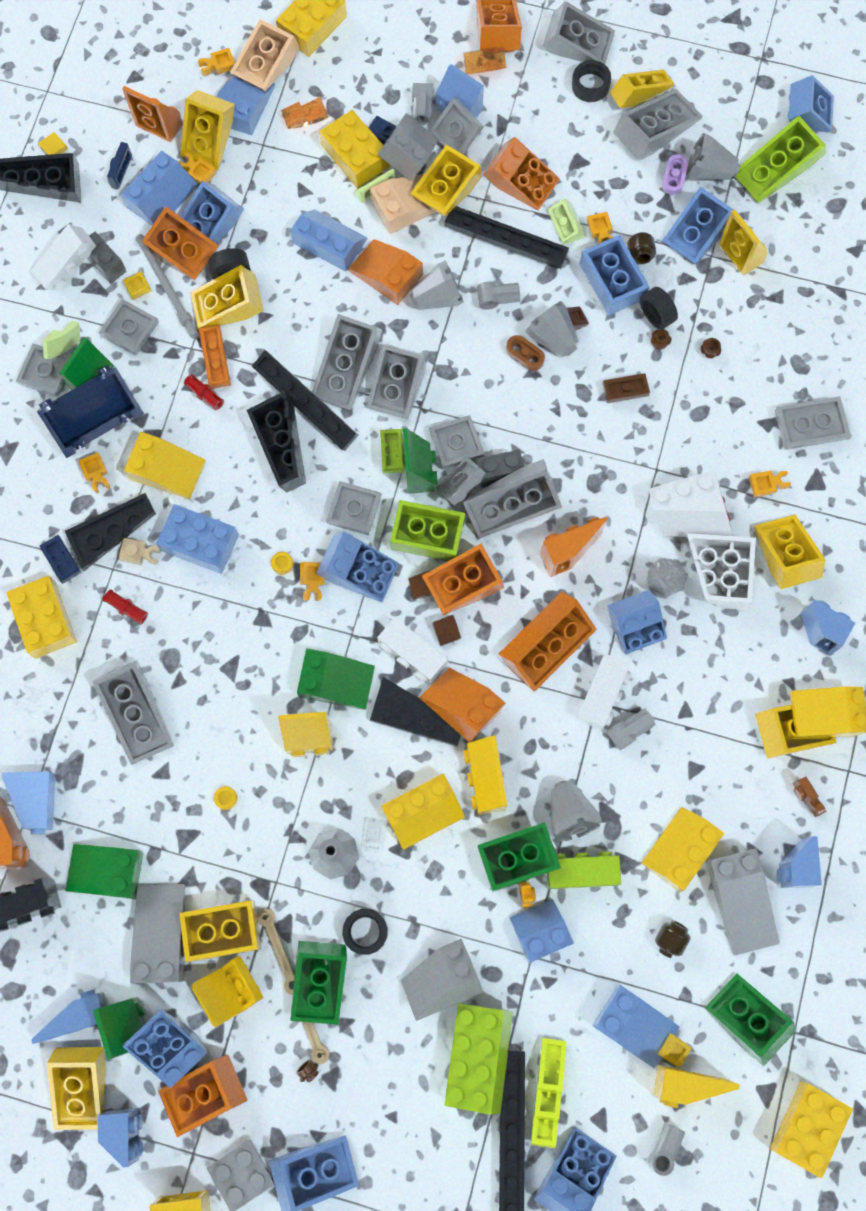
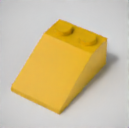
[180,90,235,171]
[410,144,482,216]
[719,209,768,276]
[190,265,264,329]
[124,432,206,500]
[754,514,826,590]
[790,686,866,738]
[755,705,837,759]
[278,712,333,757]
[47,1047,106,1130]
[653,1065,740,1108]

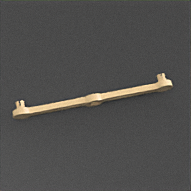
[257,908,330,1064]

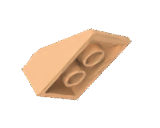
[230,19,300,91]
[370,174,437,234]

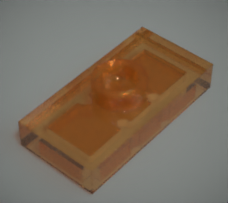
[463,46,506,75]

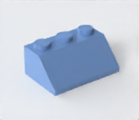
[121,150,198,225]
[290,209,368,272]

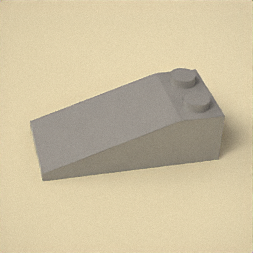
[613,89,703,160]
[312,314,383,411]
[463,459,562,539]
[92,660,174,765]
[706,848,780,956]
[130,884,185,984]

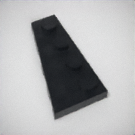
[65,493,156,571]
[370,677,461,747]

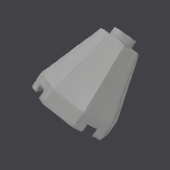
[686,133,740,180]
[410,260,464,310]
[525,300,579,356]
[551,781,602,841]
[309,828,359,880]

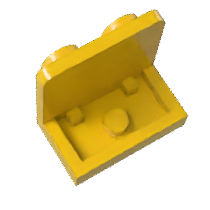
[192,955,264,1027]

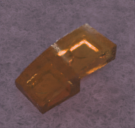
[281,97,329,129]

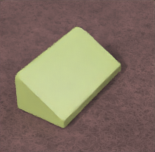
[354,169,395,203]
[547,198,586,245]

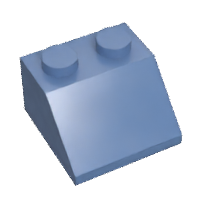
[436,64,484,118]
[788,75,834,132]
[776,836,822,888]
[509,899,574,963]

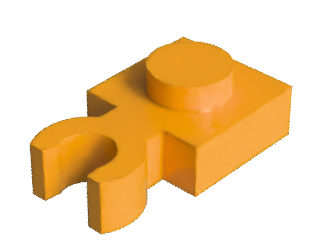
[198,48,235,76]
[178,153,217,185]
[586,212,613,244]
[78,452,110,494]
[748,470,791,498]
[300,562,324,601]
[519,882,536,908]

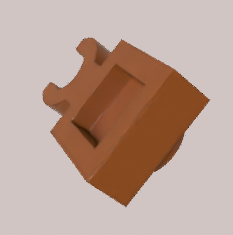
[792,776,827,817]

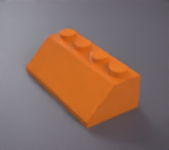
[498,591,597,692]

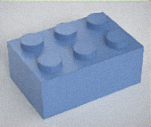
[579,235,650,316]
[156,504,239,574]

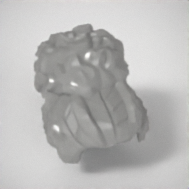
[647,558,689,599]

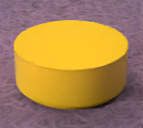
[271,552,294,575]
[214,786,238,810]

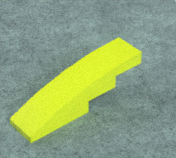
[530,1038,567,1149]

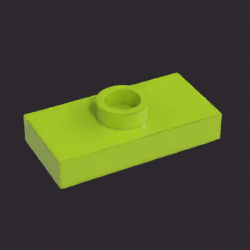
[380,429,404,474]

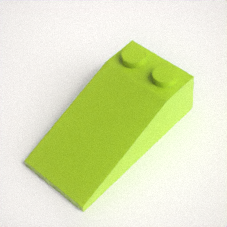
[735,116,826,204]

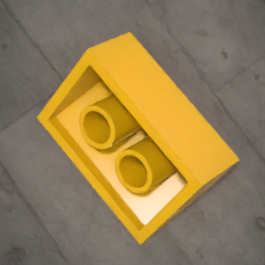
[463,735,507,815]
[381,773,465,850]
[641,807,725,892]

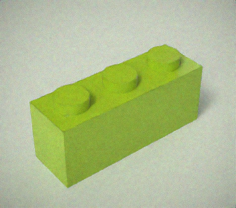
[547,851,622,889]

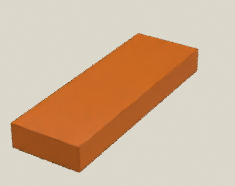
[199,324,231,389]

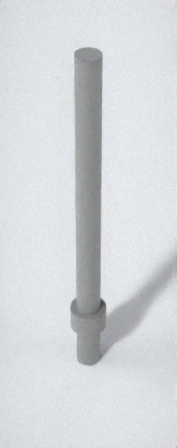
[136,234,199,339]

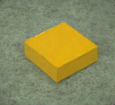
[38,132,68,155]
[123,271,152,300]
[658,1033,692,1069]

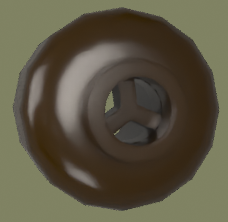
[627,232,656,265]
[655,920,691,958]

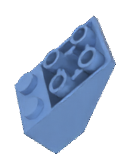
[316,531,399,602]
[122,1010,208,1088]
[533,1127,617,1211]

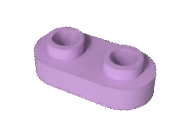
[662,154,688,195]

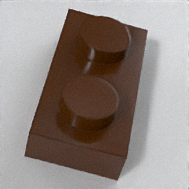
[602,373,650,403]

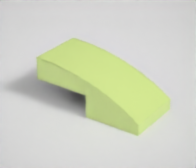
[43,320,80,359]

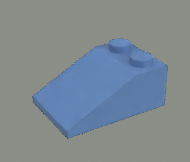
[216,76,275,136]
[181,181,244,244]
[662,187,734,264]
[592,985,680,1069]
[269,1135,359,1211]

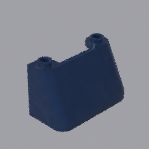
[37,365,144,459]

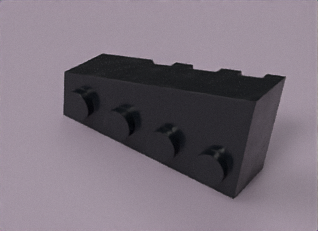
[0,153,81,203]
[246,391,306,493]
[0,878,62,932]

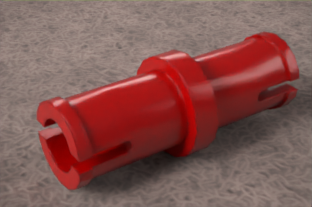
[184,374,224,411]
[103,589,149,625]

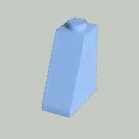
[2,771,55,835]

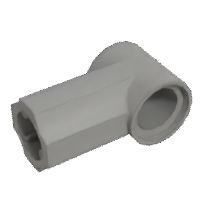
[412,83,433,125]
[477,281,521,310]
[606,708,656,751]
[648,1122,685,1176]

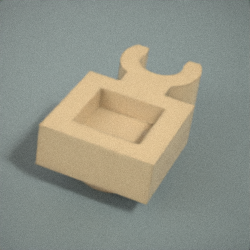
[119,538,161,565]

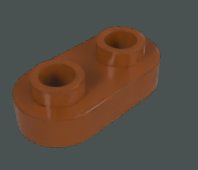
[506,335,545,371]

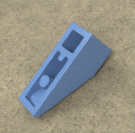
[31,989,106,1044]

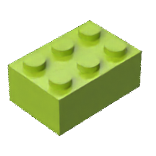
[390,500,465,561]

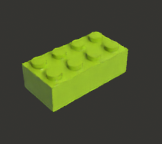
[444,1003,513,1115]

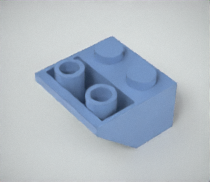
[607,590,667,655]
[801,599,856,656]
[97,1108,143,1168]

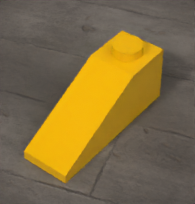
[610,69,675,108]

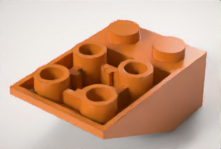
[483,137,560,211]
[540,517,607,578]

